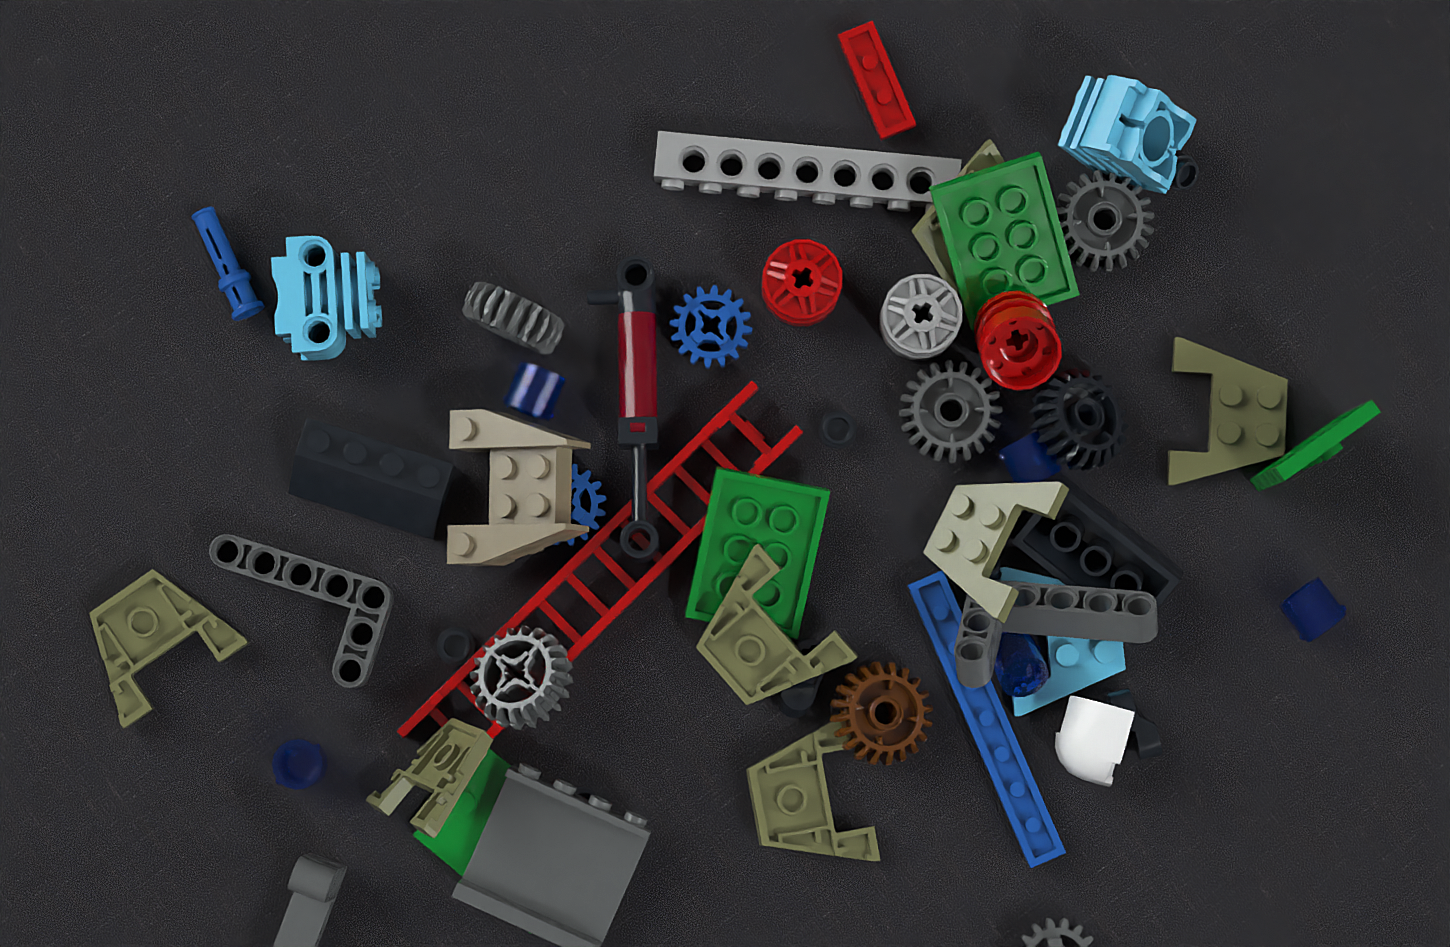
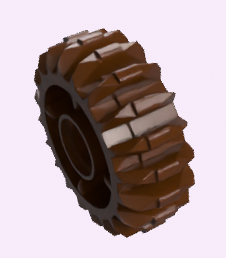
[830,661,933,766]

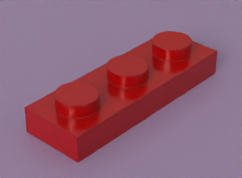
[837,20,916,141]

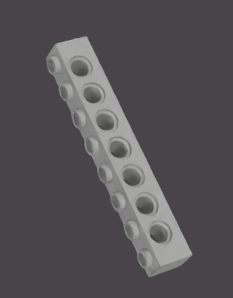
[654,131,962,213]

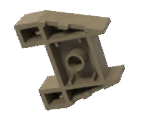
[447,409,591,566]

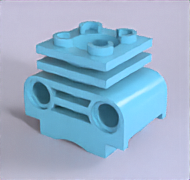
[1058,75,1197,194]
[271,236,382,361]

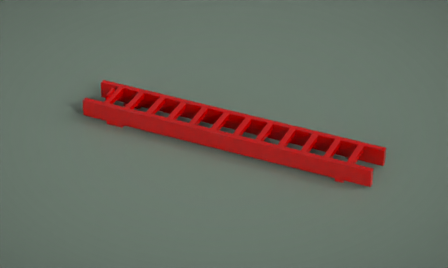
[397,381,803,740]

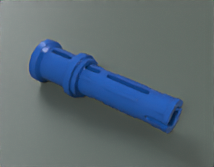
[191,206,265,321]

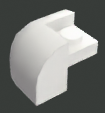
[1055,695,1135,787]

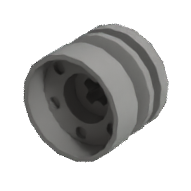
[879,274,962,360]

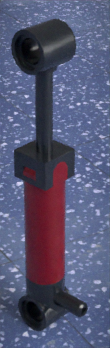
[587,255,660,563]

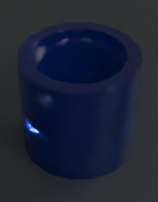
[503,361,566,422]
[998,431,1063,483]
[1279,577,1347,643]
[994,632,1049,697]
[272,739,328,790]

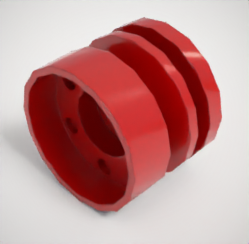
[762,239,842,326]
[973,290,1062,390]

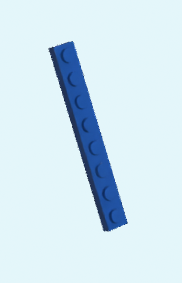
[907,571,1066,868]

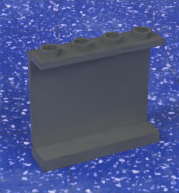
[451,763,653,947]

